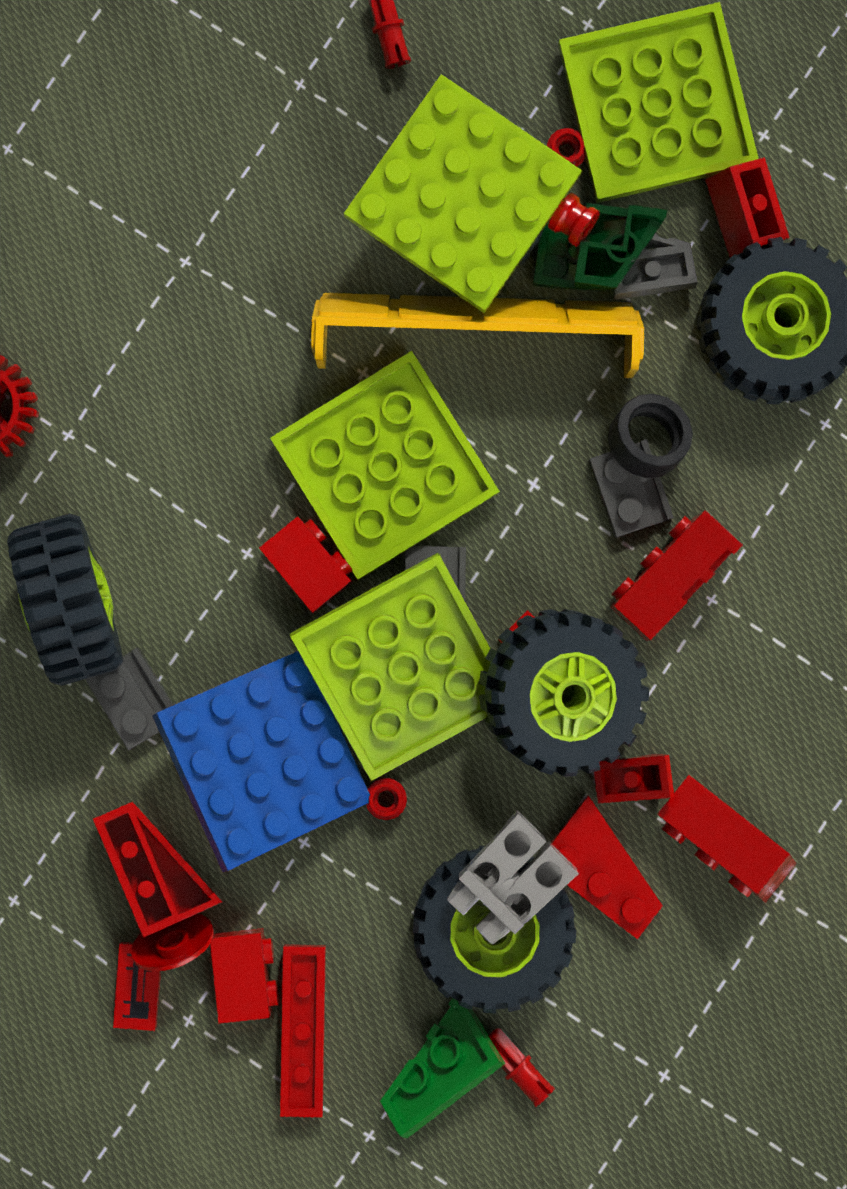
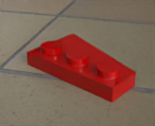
[551,795,663,940]

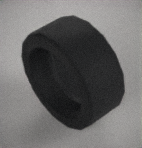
[608,393,693,478]

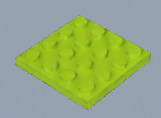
[558,2,759,203]
[344,74,582,313]
[270,351,500,580]
[290,553,491,781]

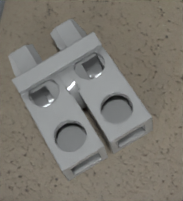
[447,810,579,944]

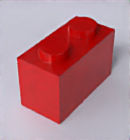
[706,157,790,258]
[259,516,353,614]
[210,928,279,1024]

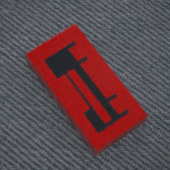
[113,942,161,1031]

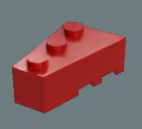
[610,510,743,641]
[657,775,796,903]
[93,802,222,938]

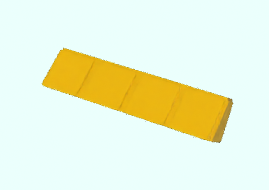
[311,293,644,378]

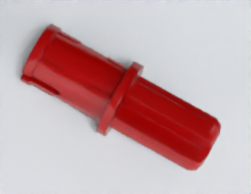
[368,0,411,69]
[488,1028,555,1107]

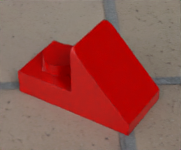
[594,754,675,804]

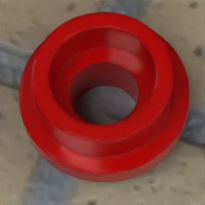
[547,128,586,167]
[366,778,407,820]

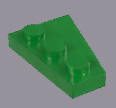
[380,998,506,1138]

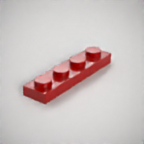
[280,944,326,1118]

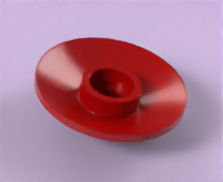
[131,914,214,971]

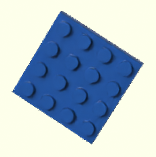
[152,651,370,872]

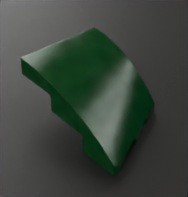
[533,203,668,290]

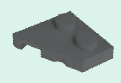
[612,233,698,300]

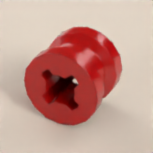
[548,192,600,247]

